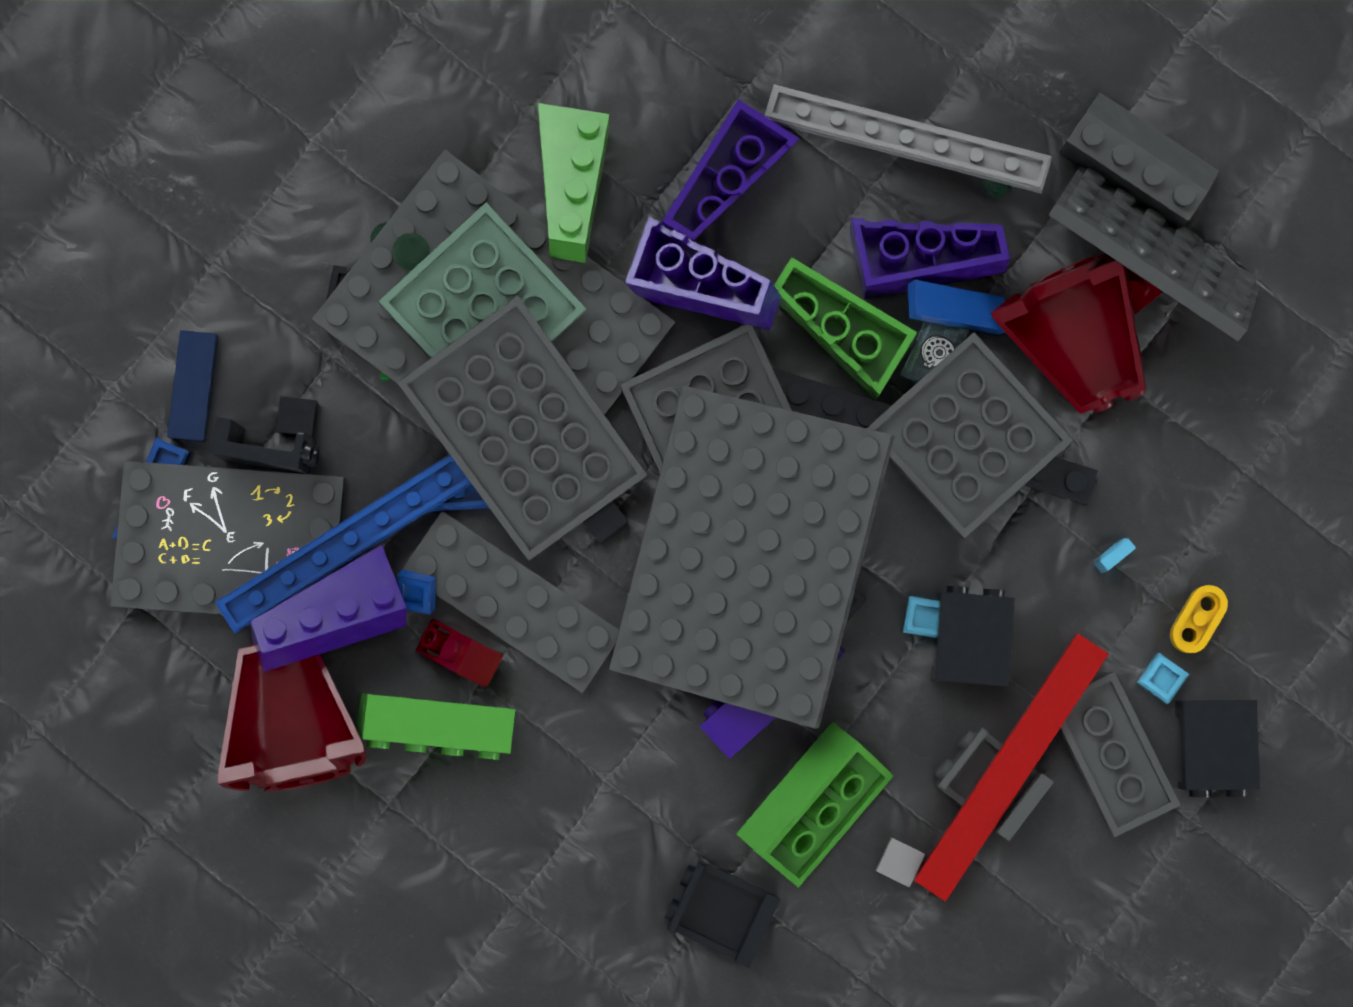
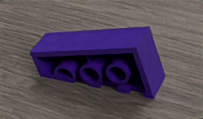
[661,99,799,241]
[625,217,782,330]
[850,218,1010,300]
[250,545,407,672]
[699,646,845,759]

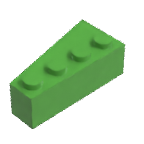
[538,103,609,263]
[774,257,917,400]
[356,693,515,760]

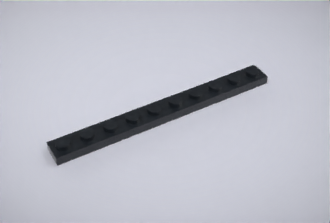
[773,368,1098,506]

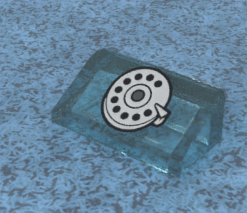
[900,321,969,384]

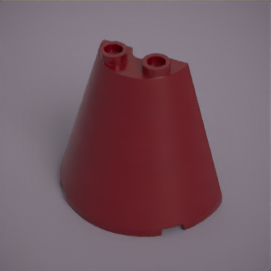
[991,252,1146,414]
[217,642,367,792]

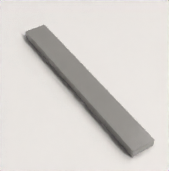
[764,84,1052,194]

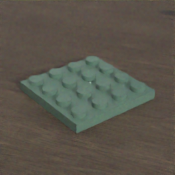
[378,203,587,358]

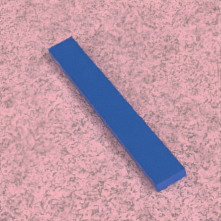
[215,454,472,634]

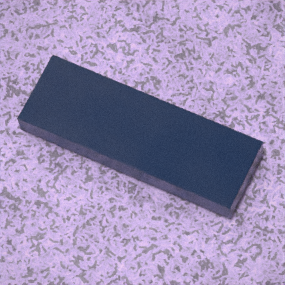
[167,330,218,442]

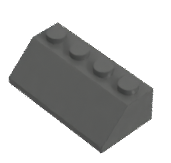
[1059,92,1219,229]

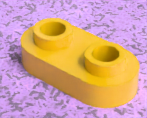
[1170,585,1228,653]

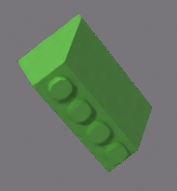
[736,721,894,888]

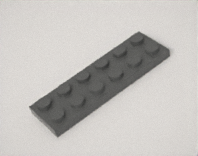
[402,511,619,693]

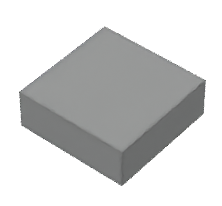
[875,837,925,888]

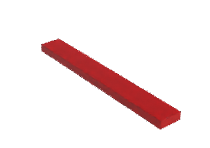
[914,633,1109,902]

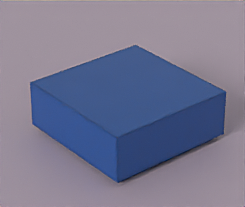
[397,570,436,615]

